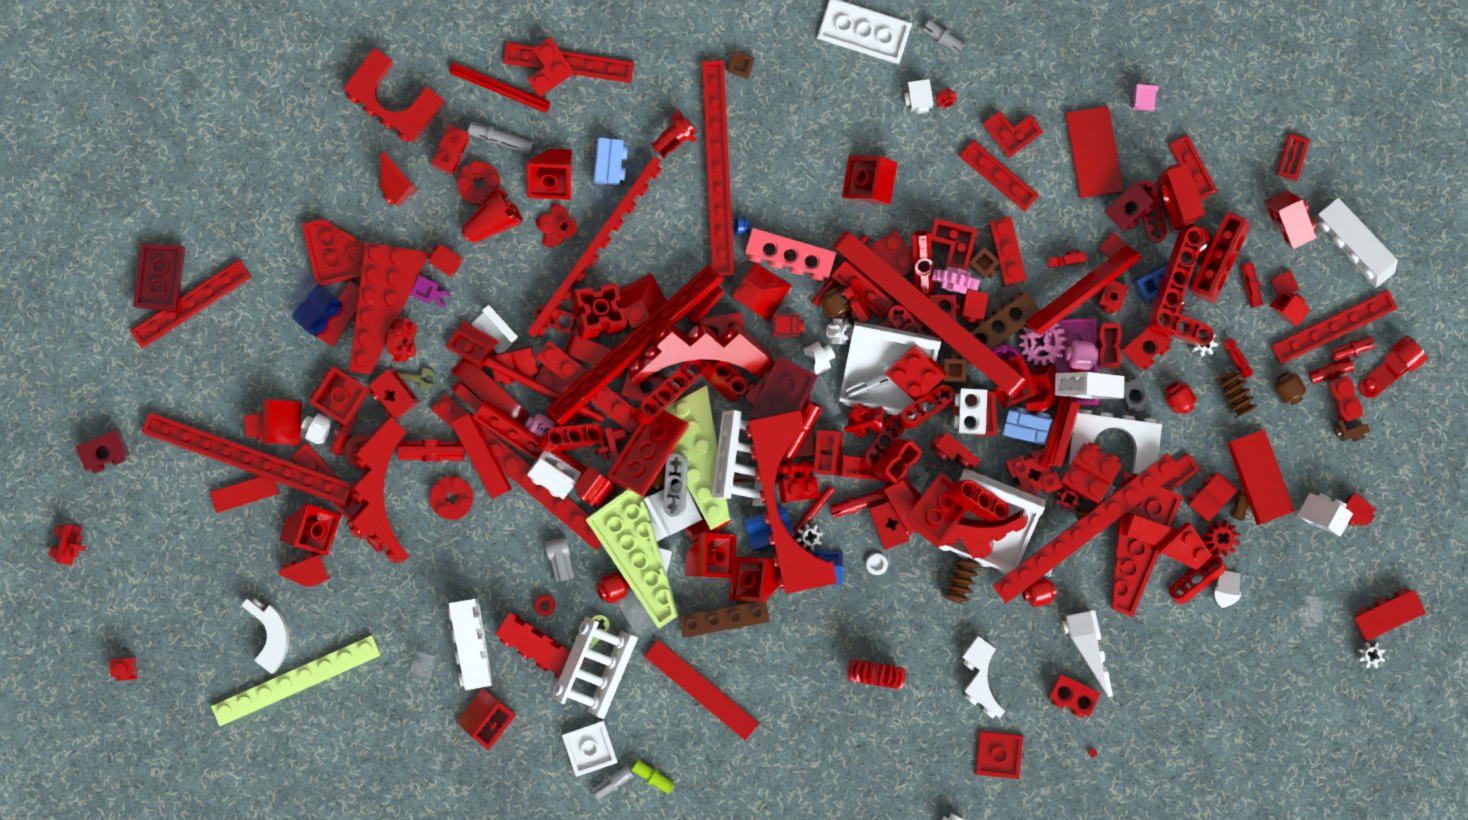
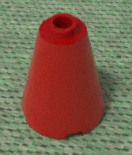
[461,187,523,243]

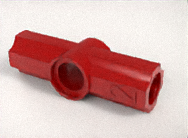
[910,230,934,297]
[398,440,465,462]

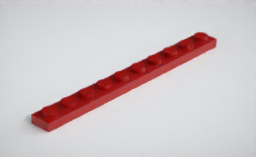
[702,60,734,277]
[527,156,662,339]
[546,264,724,426]
[431,393,602,551]
[141,413,352,506]
[992,453,1181,604]

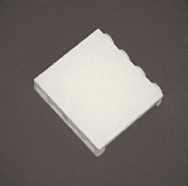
[839,321,941,419]
[939,468,1046,575]

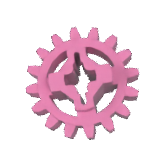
[932,266,980,294]
[1019,323,1067,366]

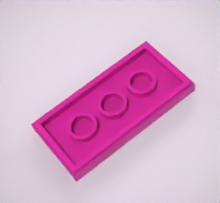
[1054,318,1099,406]

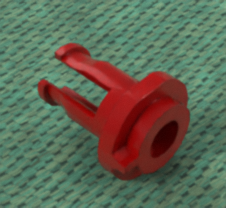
[650,110,697,159]

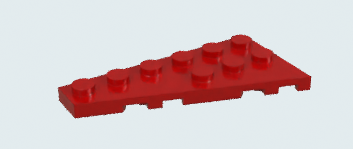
[349,242,430,374]
[1111,471,1183,617]

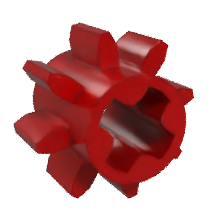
[1055,486,1082,513]

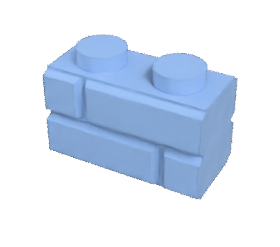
[593,138,628,186]
[1003,407,1053,446]

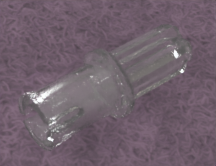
[813,375,842,418]

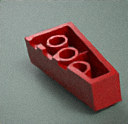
[495,612,585,680]

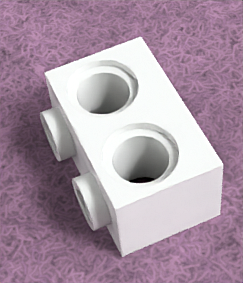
[954,389,987,435]

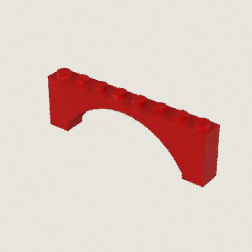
[746,410,837,594]

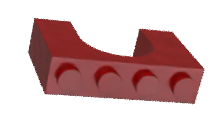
[343,48,445,143]
[1155,162,1205,232]

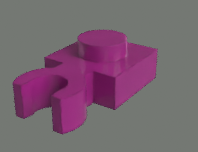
[410,275,451,307]

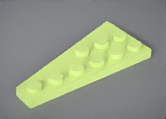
[586,490,678,628]

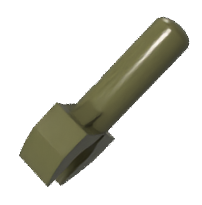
[396,368,437,391]

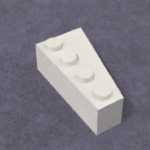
[1318,198,1398,289]
[448,599,493,690]

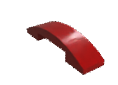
[451,358,530,423]

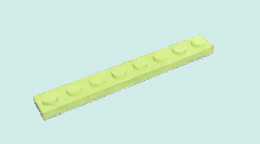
[211,635,381,726]

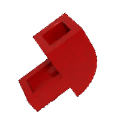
[1025,365,1061,412]

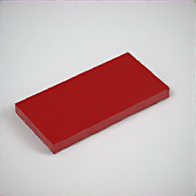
[1065,106,1123,199]
[606,410,689,497]
[1227,429,1295,525]

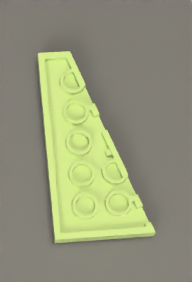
[665,385,730,530]

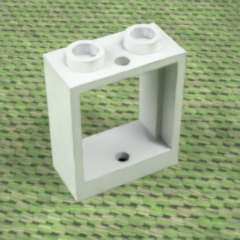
[1055,372,1125,399]

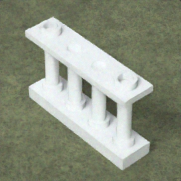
[712,410,767,506]
[551,616,638,719]

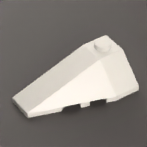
[1062,610,1113,697]

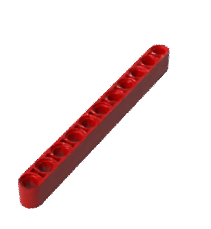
[832,230,1028,398]

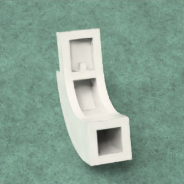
[241,598,289,674]

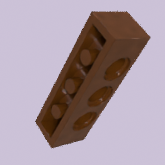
[966,292,1040,365]
[679,601,770,638]

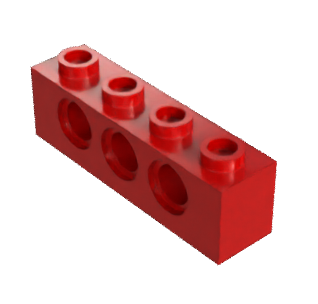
[1190,212,1250,304]

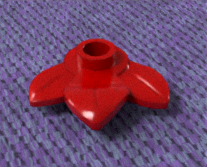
[535,204,577,247]

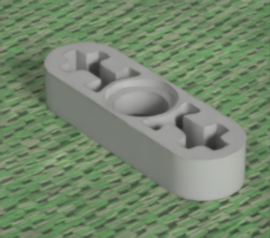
[663,453,689,517]

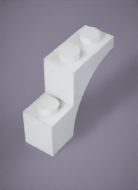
[961,636,1005,718]

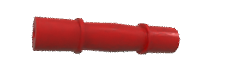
[775,400,823,483]

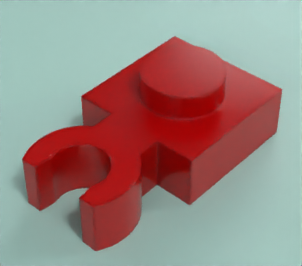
[1047,249,1087,269]
[843,285,872,323]

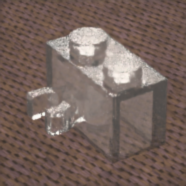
[616,591,658,639]

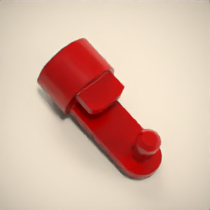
[1359,335,1428,399]

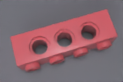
[745,228,836,282]

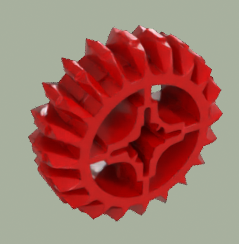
[847,659,906,689]

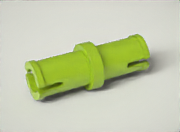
[631,759,675,795]

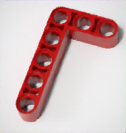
[1149,227,1214,346]
[635,359,748,425]

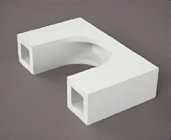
[1067,409,1162,475]

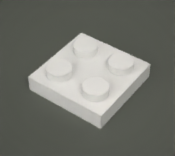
[562,721,618,777]

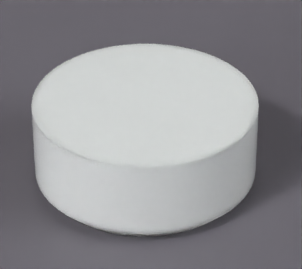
[866,553,888,575]

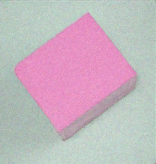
[1132,84,1159,111]

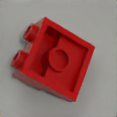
[309,366,370,426]
[930,432,981,469]
[1060,442,1122,505]

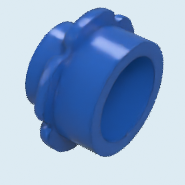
[734,215,750,237]

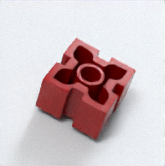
[571,284,627,340]
[1005,448,1063,497]

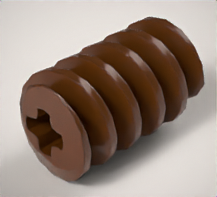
[1215,371,1258,419]
[942,557,981,606]

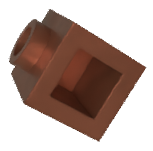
[968,247,1000,280]
[943,355,967,383]

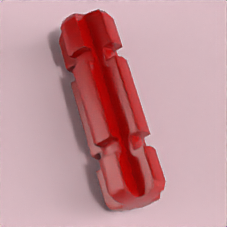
[1223,338,1254,379]

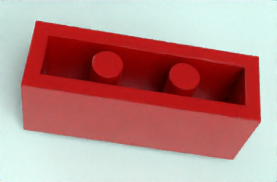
[988,216,1027,287]
[1351,587,1426,641]

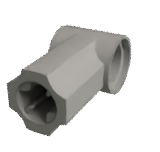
[545,536,575,582]

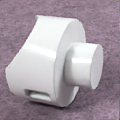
[803,342,836,375]
[301,413,331,444]

